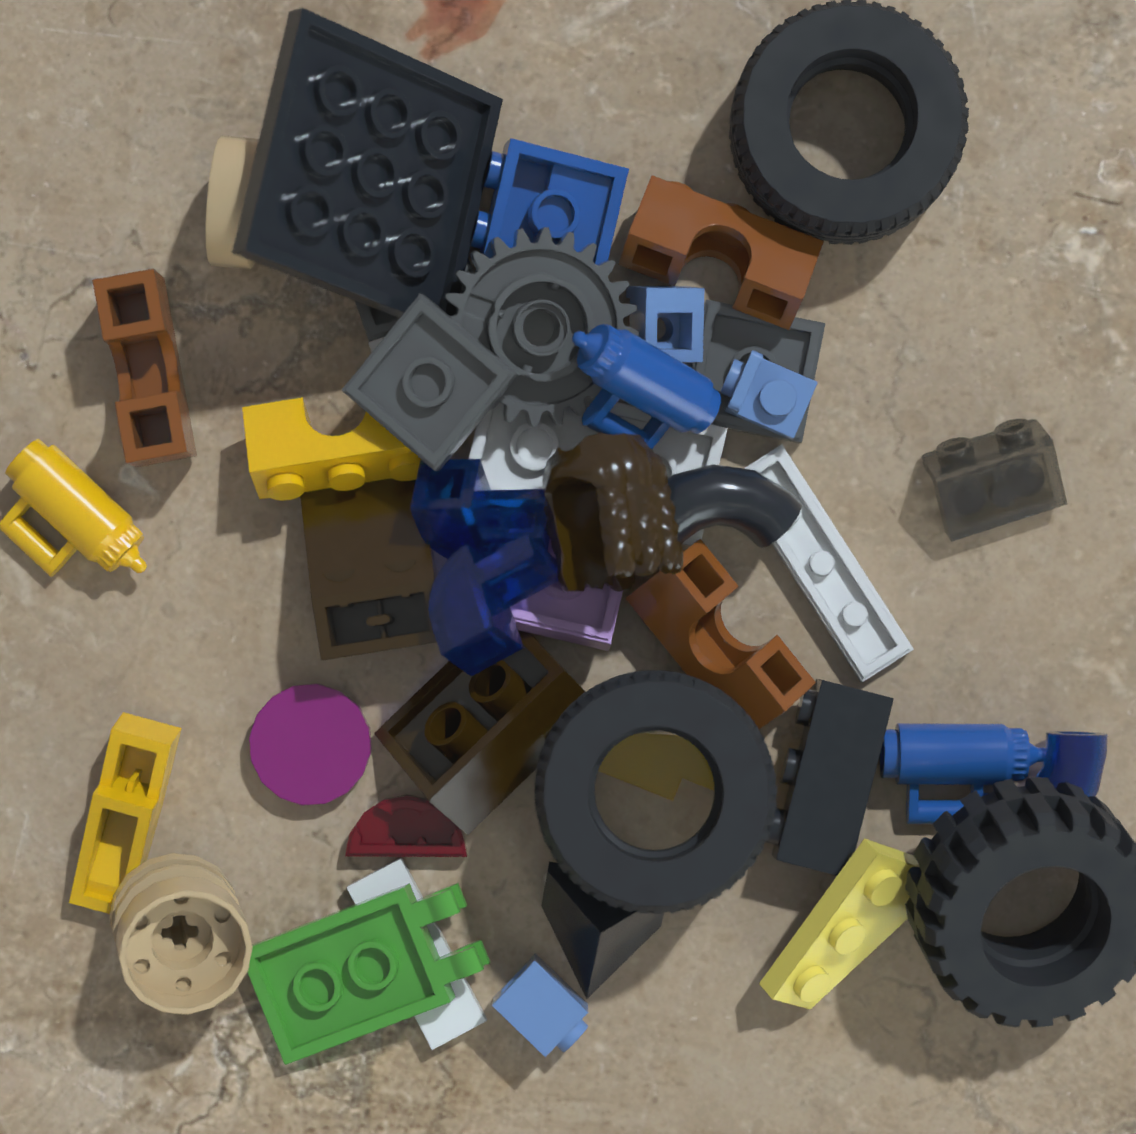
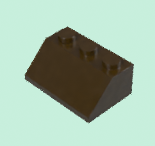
[374,623,586,835]

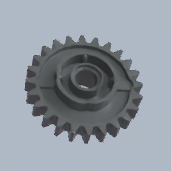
[443,227,639,427]

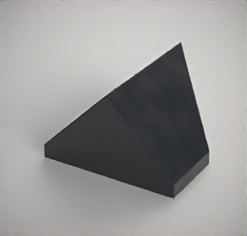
[541,861,664,999]

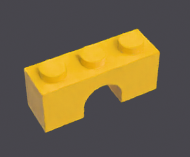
[242,397,435,501]

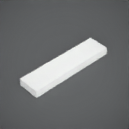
[744,444,914,682]

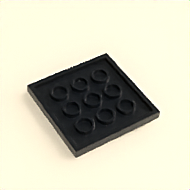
[232,7,503,318]

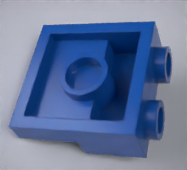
[470,138,629,265]

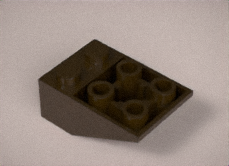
[300,477,448,661]

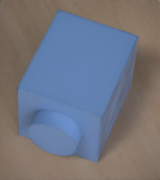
[492,953,588,1057]

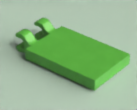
[247,883,490,1065]

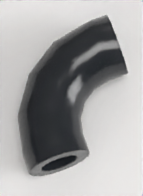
[668,464,802,548]

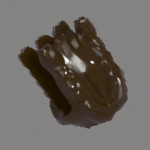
[542,433,684,592]

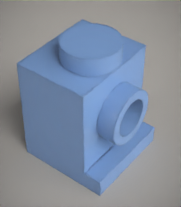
[626,286,705,362]

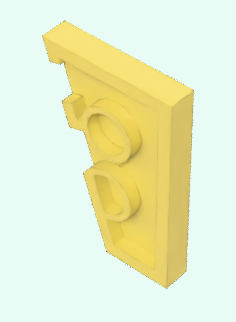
[759,838,920,1009]

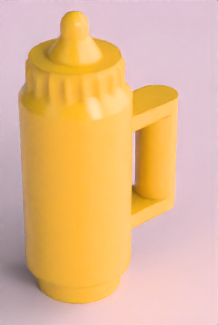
[0,439,147,577]

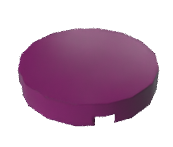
[249,684,372,805]

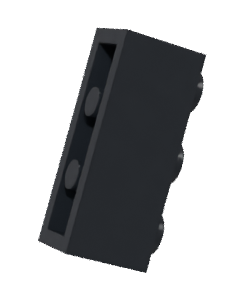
[765,679,894,876]

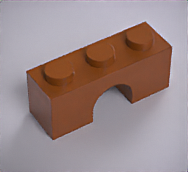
[618,175,824,330]
[92,268,197,467]
[625,539,816,729]

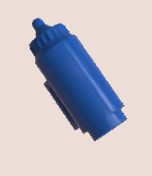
[572,324,721,449]
[879,723,1050,824]

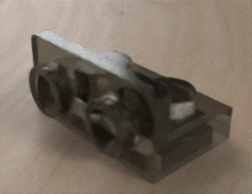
[921,419,1067,542]

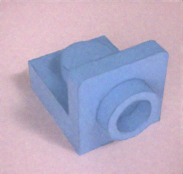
[720,350,818,440]

